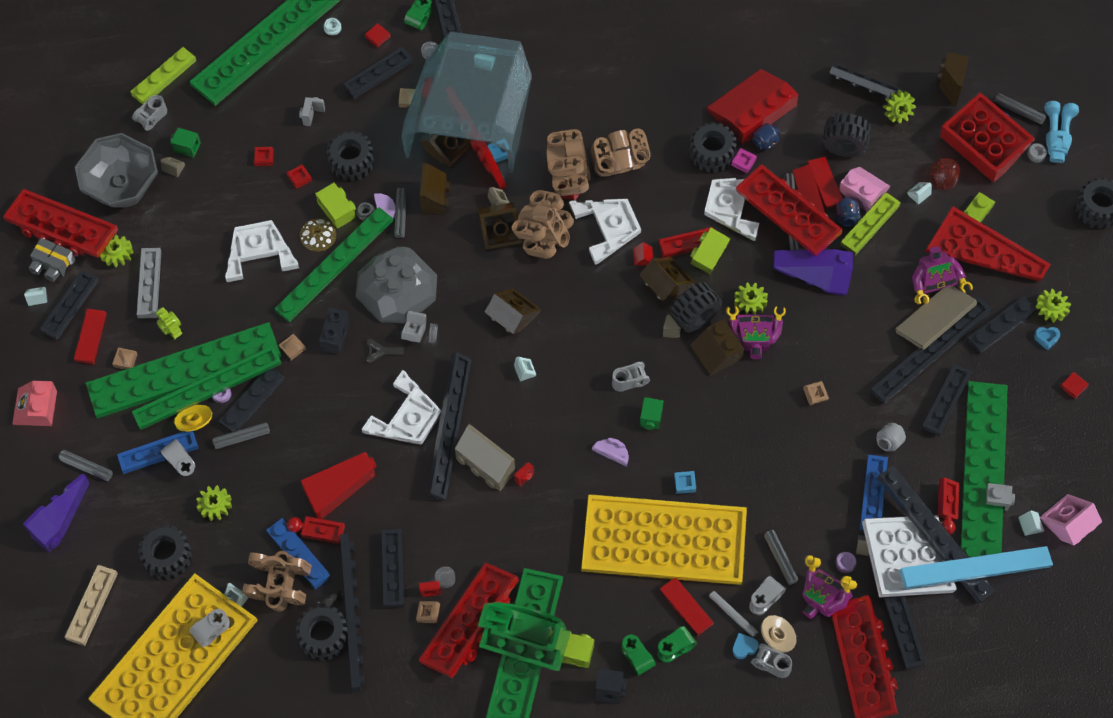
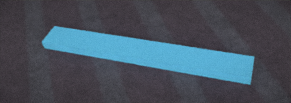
[899,546,1053,589]

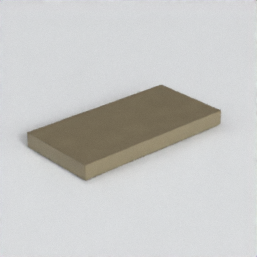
[896,286,977,350]

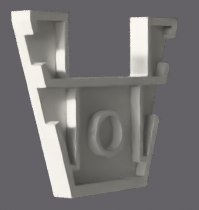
[704,178,759,241]
[569,199,641,265]
[225,220,299,282]
[362,370,441,445]

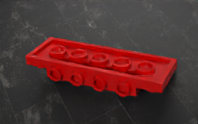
[736,165,842,257]
[3,189,118,258]
[419,562,519,678]
[832,595,898,718]

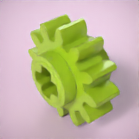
[883,90,916,124]
[100,235,134,267]
[734,283,768,315]
[1035,289,1071,323]
[155,307,182,339]
[196,485,232,521]

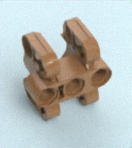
[547,129,591,196]
[590,129,650,177]
[512,190,574,259]
[242,551,312,612]

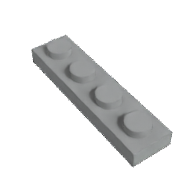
[137,248,161,318]

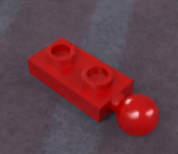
[938,477,959,535]
[286,516,345,545]

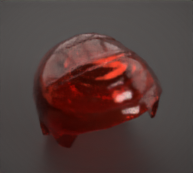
[930,157,960,190]

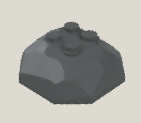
[75,133,158,208]
[356,247,437,324]

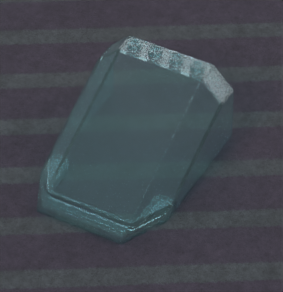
[401,32,532,173]

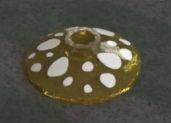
[299,218,337,252]

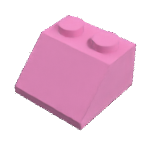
[839,167,890,212]
[1040,494,1102,545]

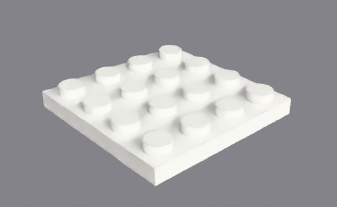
[862,515,956,597]

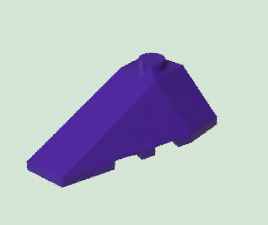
[773,250,853,296]
[23,474,90,552]

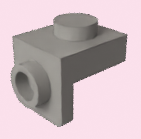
[299,97,325,126]
[401,311,426,343]
[986,483,1015,511]

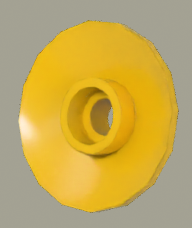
[174,405,212,432]

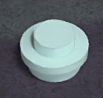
[324,18,341,35]

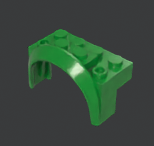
[478,602,571,671]

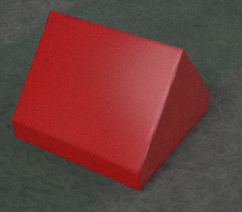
[634,242,653,266]

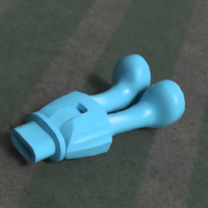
[1044,101,1079,163]

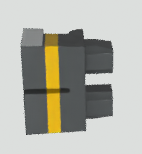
[29,238,75,282]

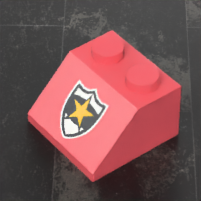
[13,381,57,426]

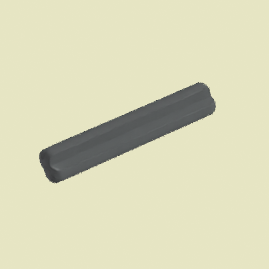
[994,93,1046,124]
[394,188,407,238]
[212,422,270,449]
[59,450,113,481]
[764,530,798,585]

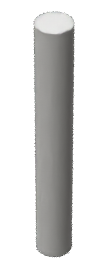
[709,591,758,638]

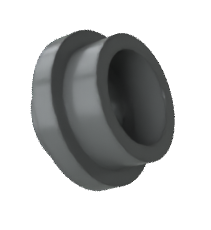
[356,202,375,221]

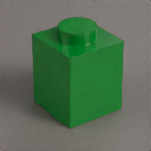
[170,128,201,158]
[640,397,664,430]

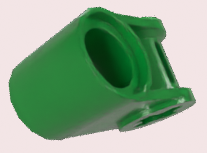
[404,0,433,30]
[657,626,697,663]
[622,635,656,676]

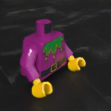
[912,247,973,304]
[726,306,786,359]
[802,555,857,619]

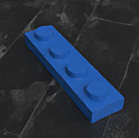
[117,431,199,474]
[860,455,888,530]
[266,518,331,590]

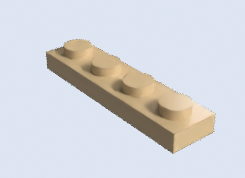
[65,565,118,646]

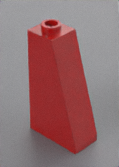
[301,452,376,519]

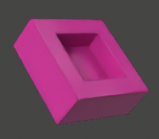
[731,148,757,173]

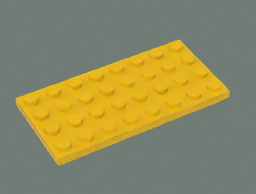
[582,495,747,585]
[88,573,258,718]

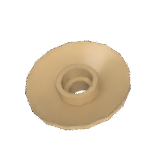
[761,615,796,653]

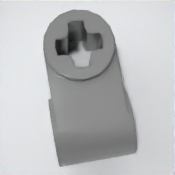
[132,95,167,131]
[612,362,650,392]
[160,438,195,476]
[749,576,786,615]
[189,609,230,647]
[751,644,792,678]

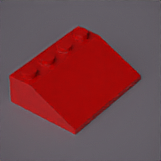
[707,69,798,145]
[940,92,1035,183]

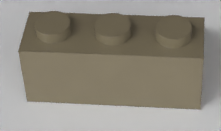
[455,424,515,491]

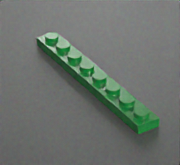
[275,207,393,323]
[132,346,282,430]

